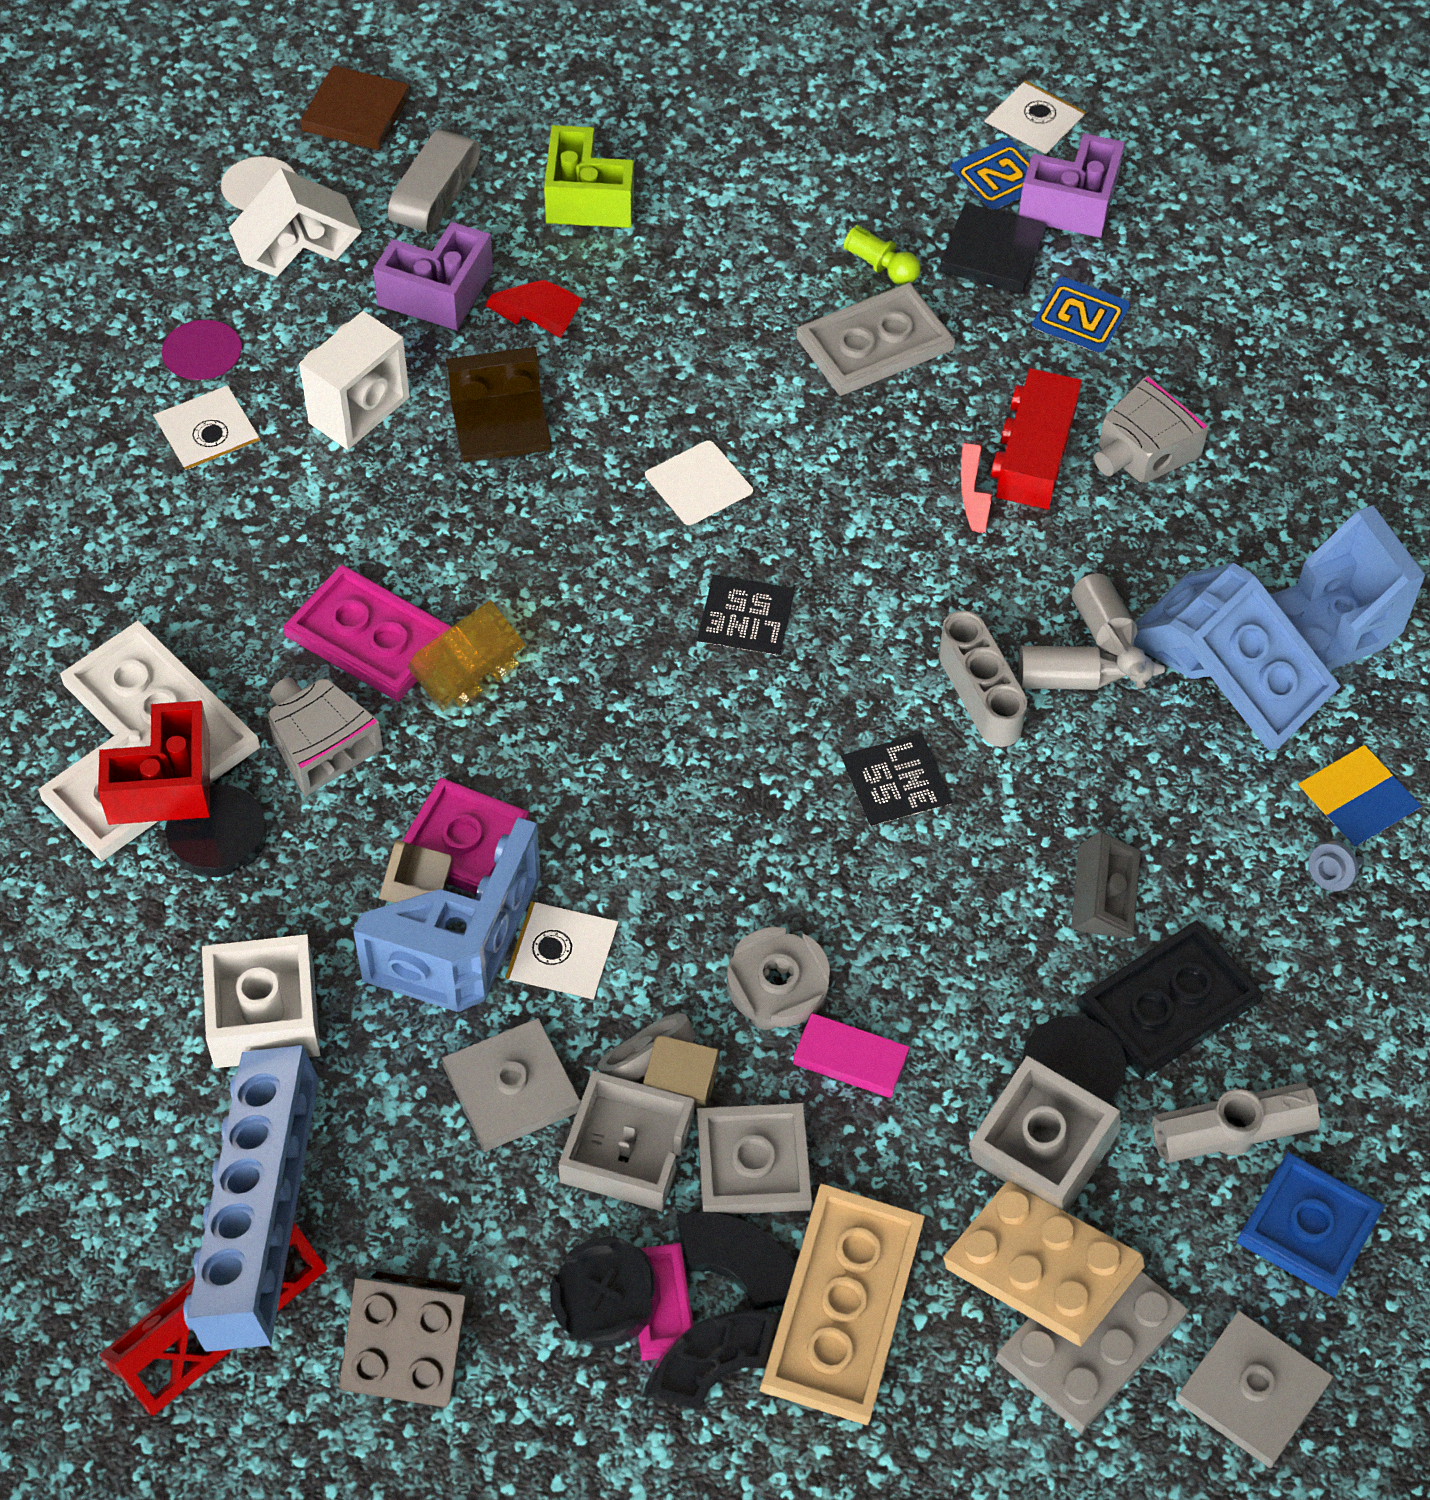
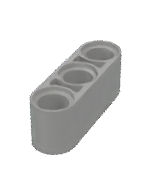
[388,128,481,234]
[938,611,1027,747]

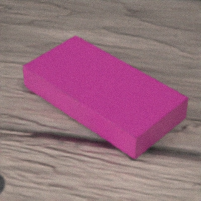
[793,1013,910,1099]
[638,1243,694,1361]

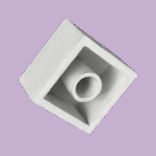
[299,311,410,450]
[202,934,320,1068]

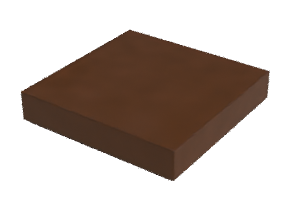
[301,65,410,150]

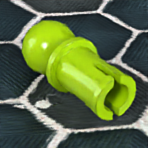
[843,224,921,285]

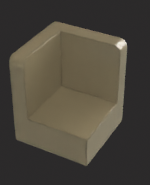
[379,840,454,903]
[643,1036,721,1109]

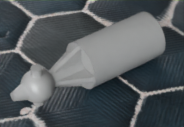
[1072,573,1146,678]
[1018,646,1165,690]

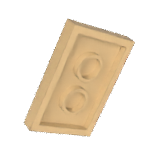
[944,1180,1144,1347]

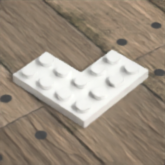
[38,621,260,862]

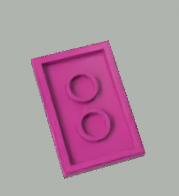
[283,564,456,702]

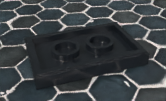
[1077,920,1264,1080]

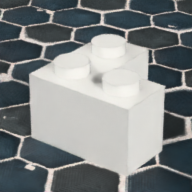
[229,168,362,277]

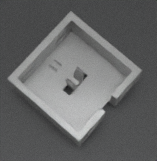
[559,1070,695,1212]

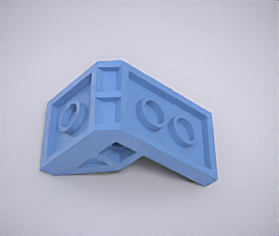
[1270,505,1425,671]
[1134,563,1341,750]
[353,817,541,1012]

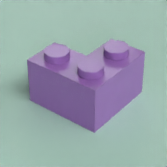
[1018,133,1125,238]
[373,222,493,331]

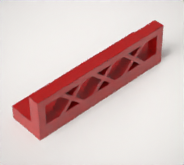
[99,1221,328,1416]

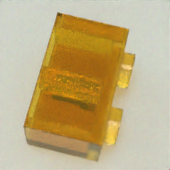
[407,600,526,712]

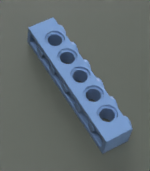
[184,1045,319,1352]

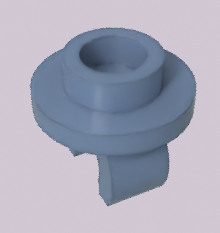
[1309,840,1364,891]

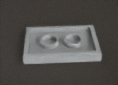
[796,282,955,396]

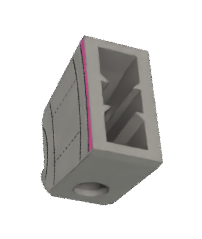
[1094,376,1209,483]
[268,678,383,797]

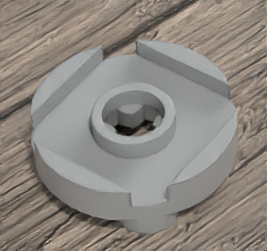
[727,927,830,1030]

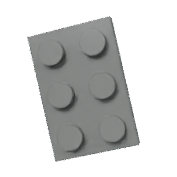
[995,1271,1189,1434]

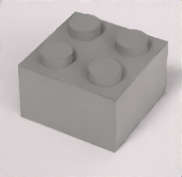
[969,1056,1121,1213]

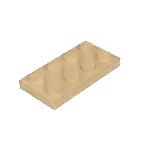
[759,1183,925,1425]

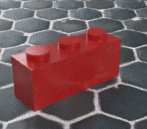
[991,368,1082,510]

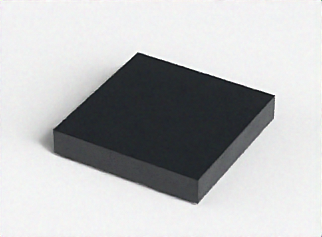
[940,203,1047,293]

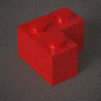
[98,701,210,825]

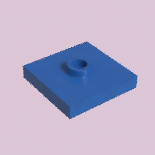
[1236,1152,1385,1298]

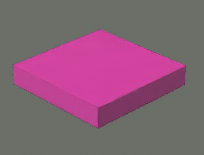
[402,777,530,894]

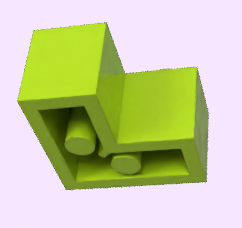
[544,125,634,228]

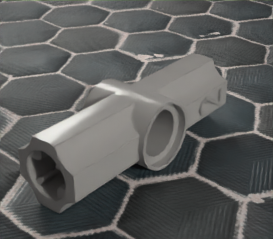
[1152,1082,1321,1163]

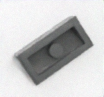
[1071,831,1141,939]

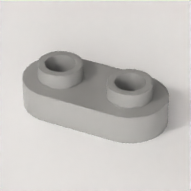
[597,1013,696,1084]

